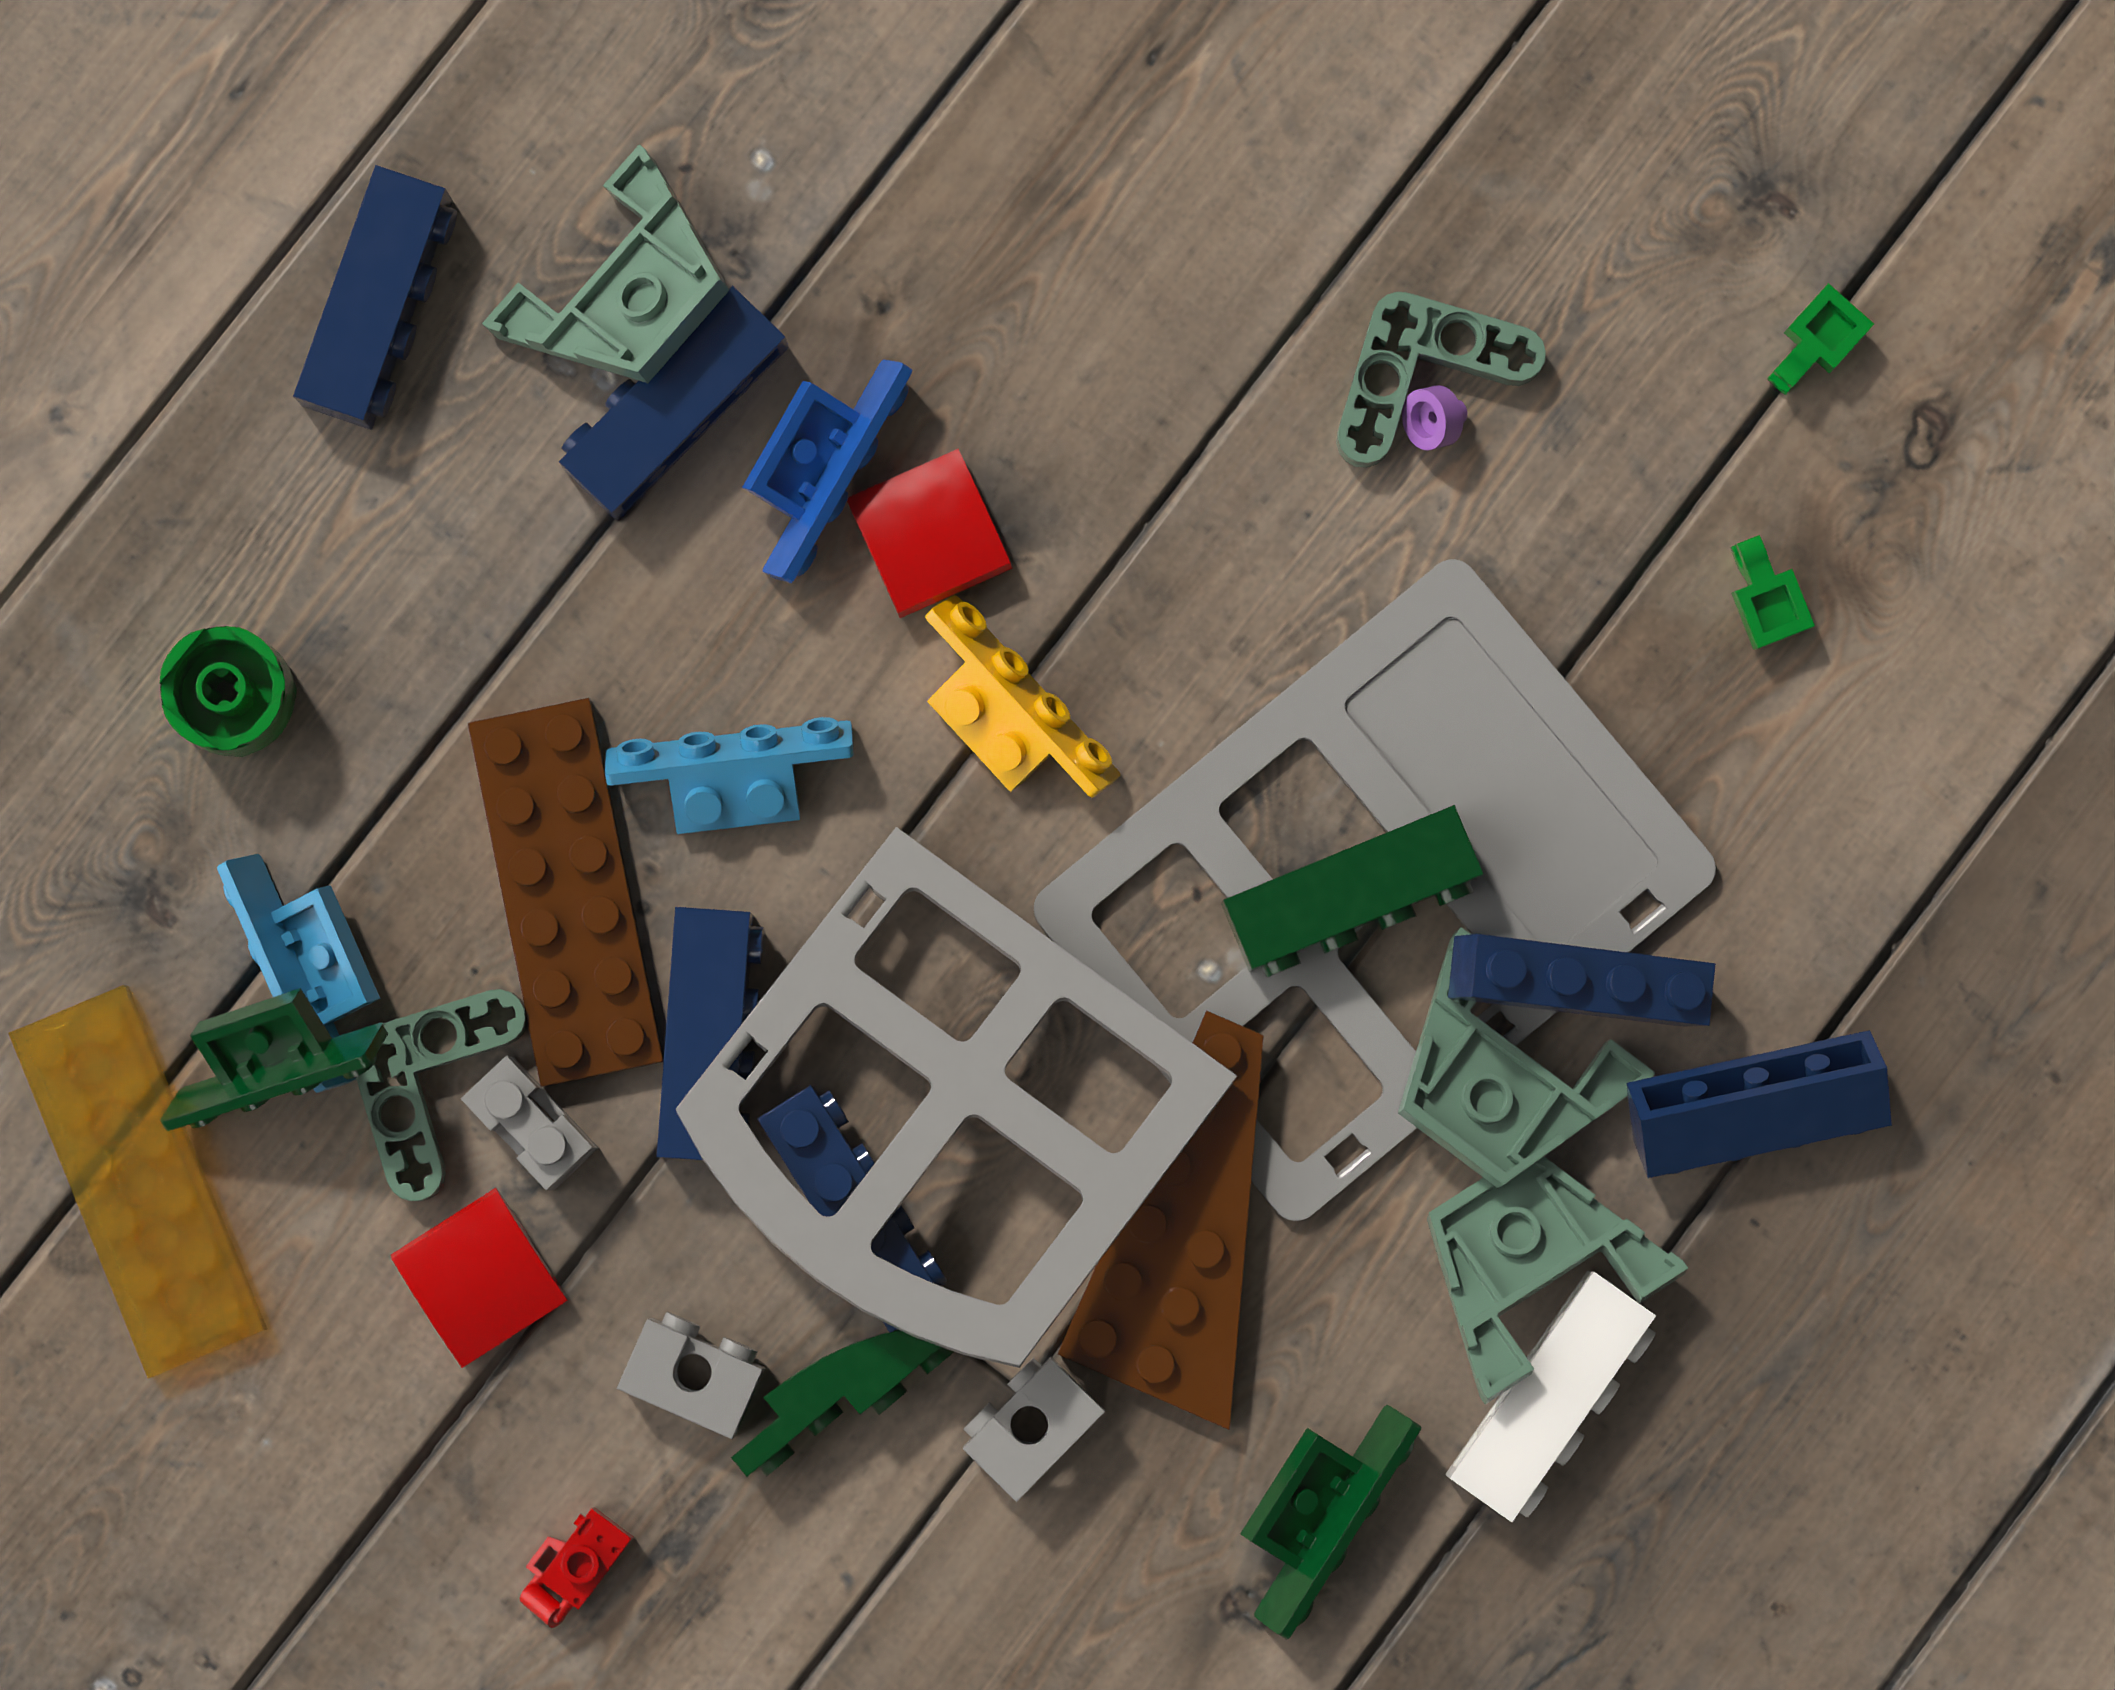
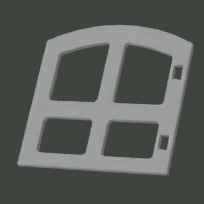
[676,827,1237,1368]

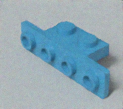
[605,717,854,834]
[217,854,380,1093]

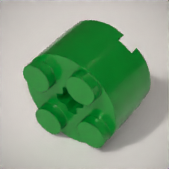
[159,626,297,757]

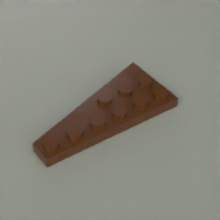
[1057,1010,1264,1430]

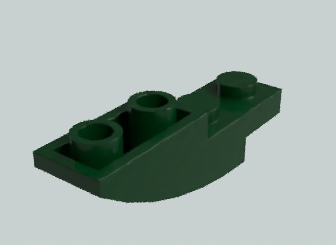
[731,1329,954,1477]

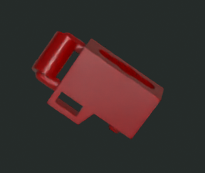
[520,1507,634,1628]

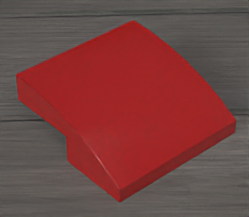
[847,449,1013,619]
[391,1188,568,1368]

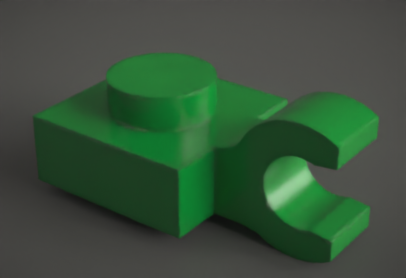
[1767,283,1874,395]
[1730,535,1815,650]

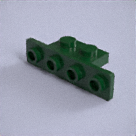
[160,988,388,1131]
[1240,1405,1421,1640]

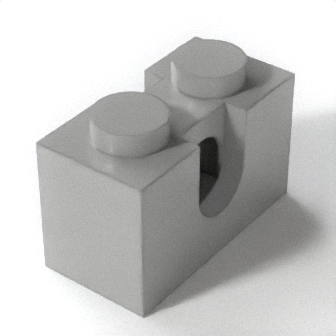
[460,1056,599,1190]
[616,1312,766,1439]
[963,1357,1105,1502]

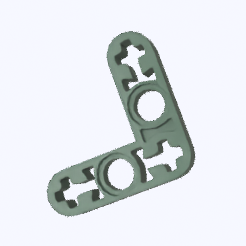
[1336,292,1546,468]
[356,989,528,1201]

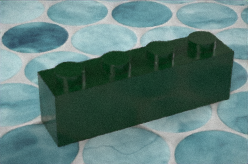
[1221,805,1483,978]

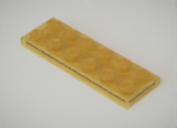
[8,985,268,1379]

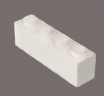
[1445,1271,1656,1522]

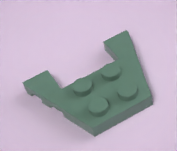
[482,145,730,383]
[1398,927,1655,1188]
[1427,1156,1688,1405]

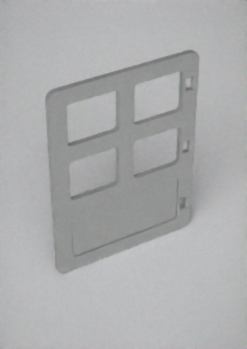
[1034,559,1716,1221]

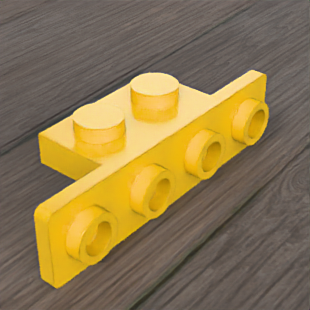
[925,595,1121,798]

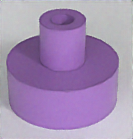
[1402,385,1467,450]

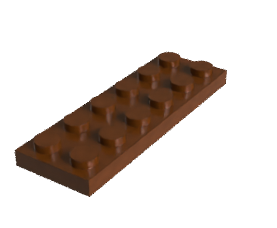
[468,698,664,1087]

